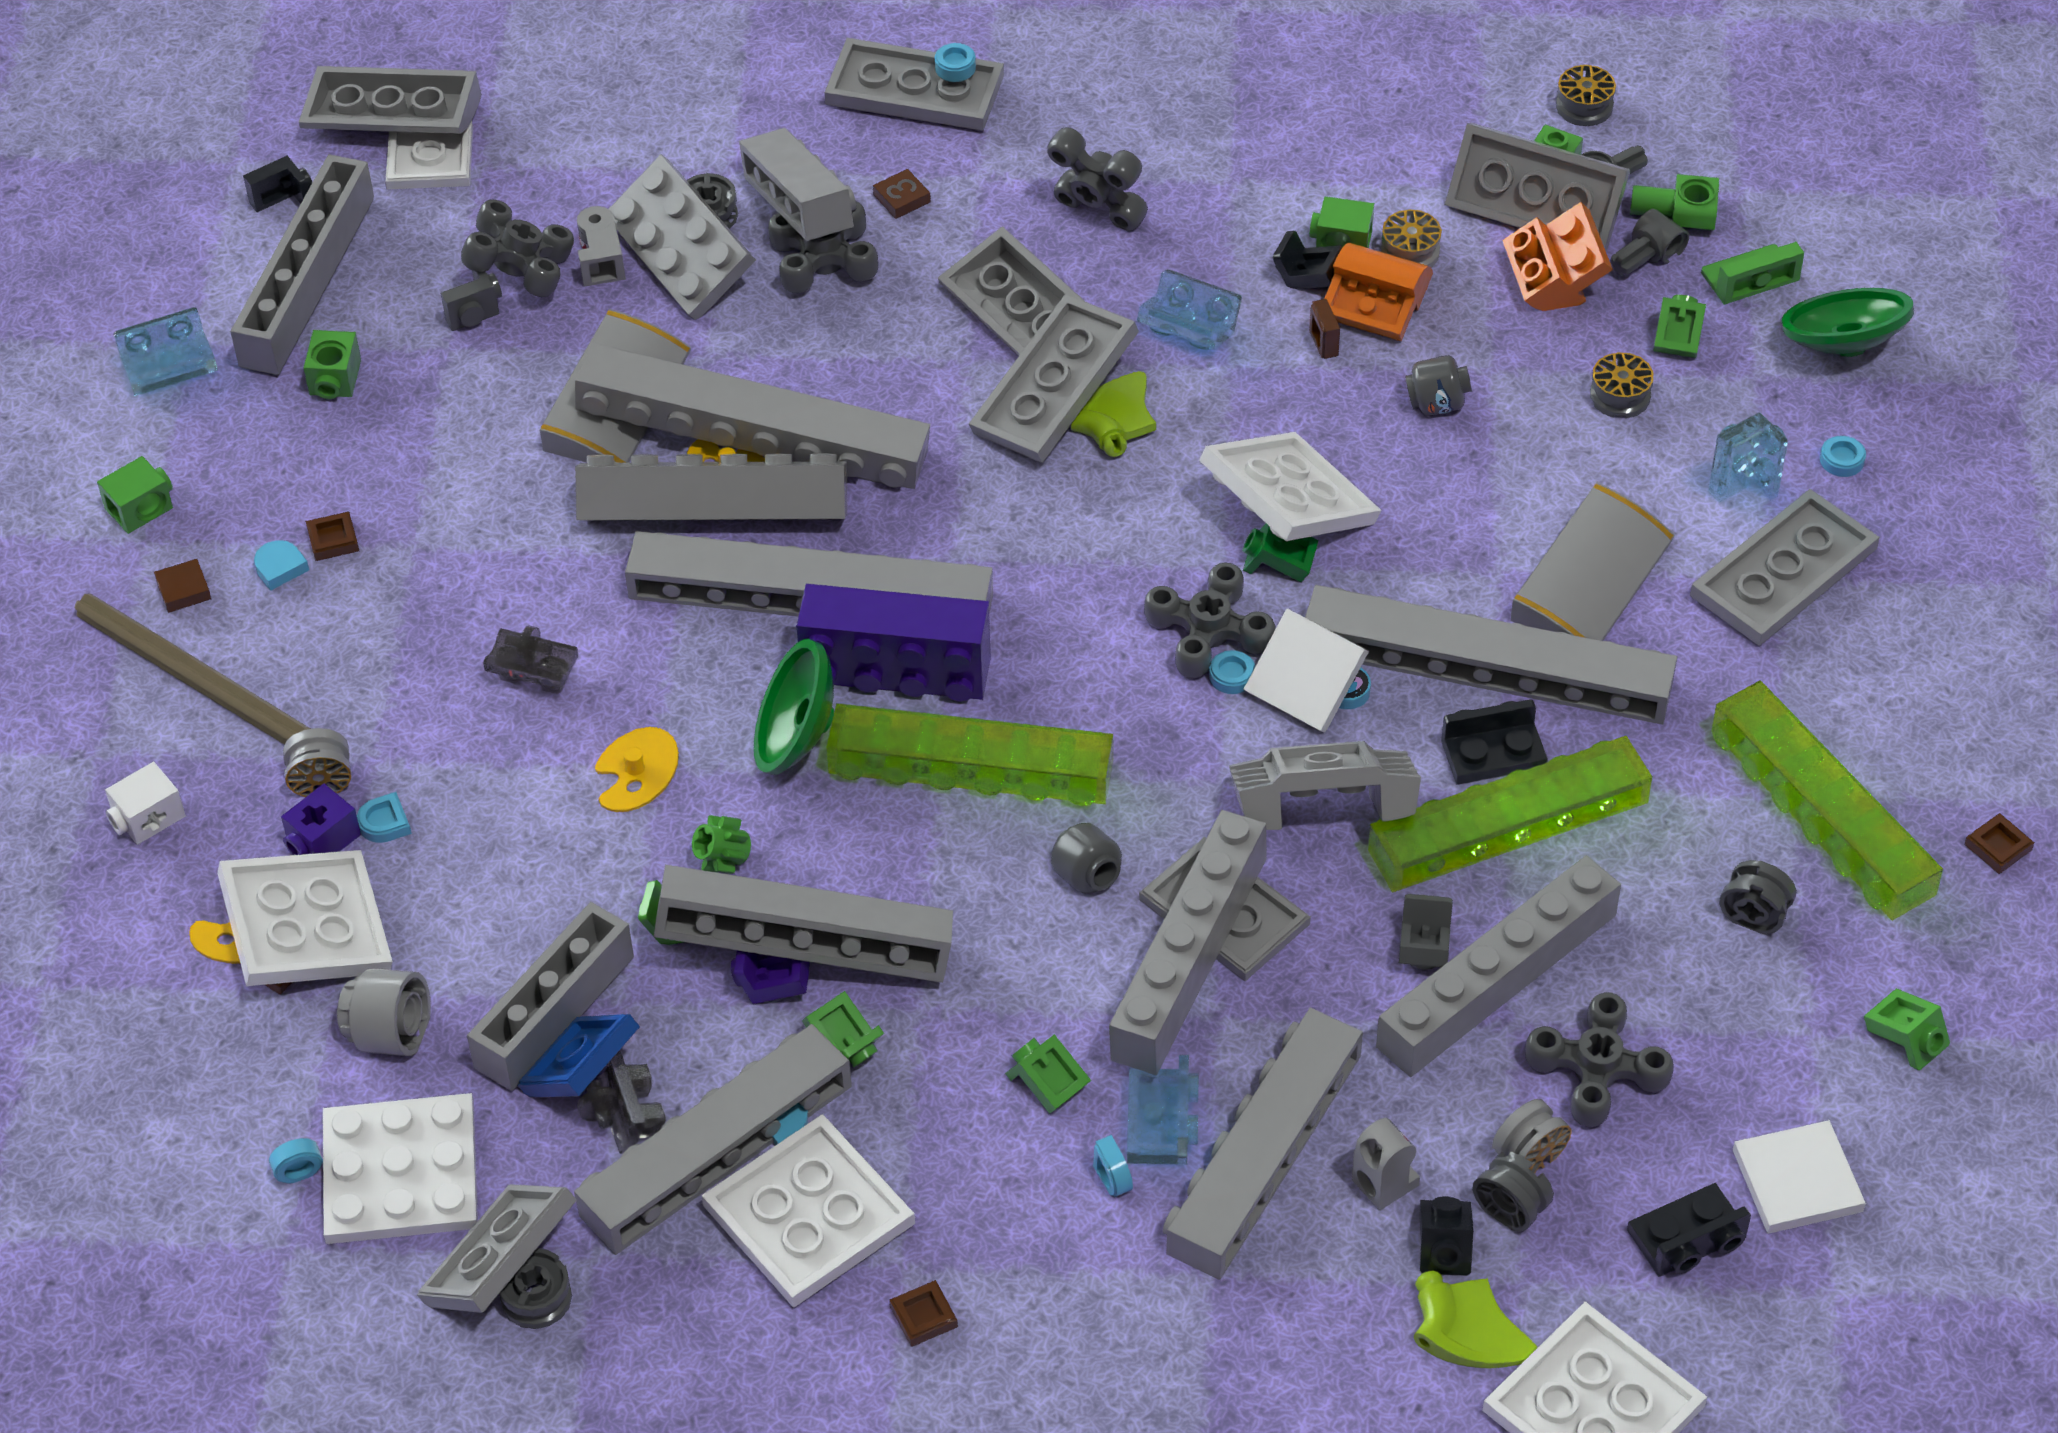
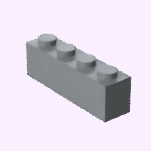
[739,128,856,241]
[467,902,634,1091]

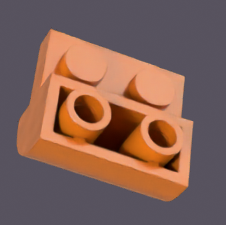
[1502,202,1613,311]
[1324,243,1433,342]

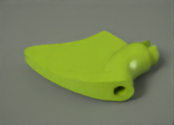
[1071,371,1157,457]
[1414,1271,1538,1368]

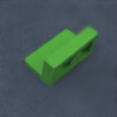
[1701,242,1804,305]

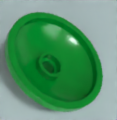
[1782,288,1914,357]
[754,639,834,775]

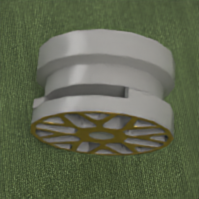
[1381,209,1442,267]
[283,728,352,797]
[1492,1099,1572,1174]

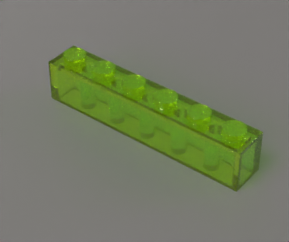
[1711,680,1943,921]
[826,703,1114,806]
[1368,736,1653,893]

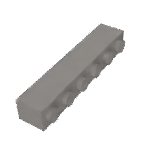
[230,154,374,375]
[575,453,847,520]
[1109,810,1267,1076]
[1376,855,1621,1078]
[654,864,953,983]
[1163,1007,1363,1280]
[574,1024,852,1255]

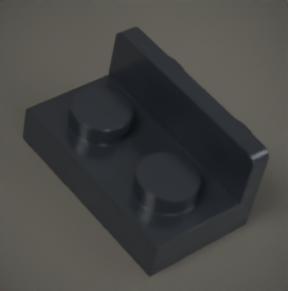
[1441,699,1548,785]
[1627,1182,1751,1277]

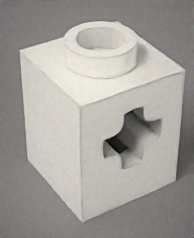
[105,761,186,845]

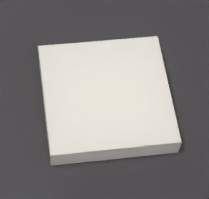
[385,121,473,190]
[1243,608,1369,733]
[1733,1120,1866,1234]

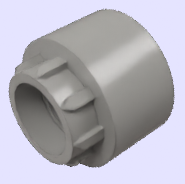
[337,968,431,1056]

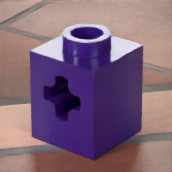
[281,783,361,855]

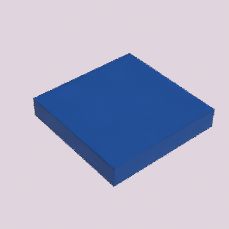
[517,1014,640,1097]

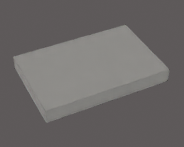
[1139,837,1311,981]
[417,1184,577,1313]

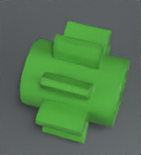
[692,815,751,874]

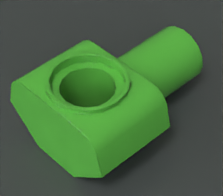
[1630,174,1719,230]

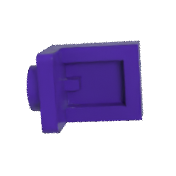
[731,950,810,1004]

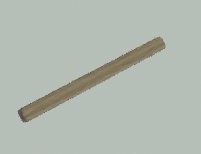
[74,593,311,745]

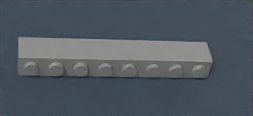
[575,342,930,489]
[625,531,993,616]
[1305,585,1677,725]

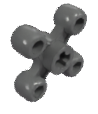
[1047,127,1148,231]
[461,199,574,297]
[768,201,879,293]
[1144,562,1276,678]
[1525,992,1674,1127]

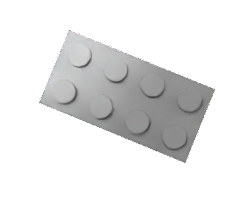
[824,38,1004,131]
[1445,123,1630,251]
[608,154,756,320]
[969,294,1139,463]
[1690,489,1880,646]

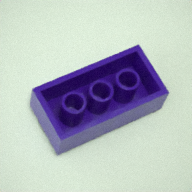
[796,583,991,701]

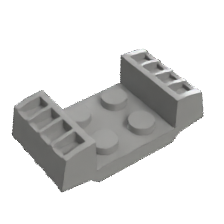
[1229,741,1421,830]

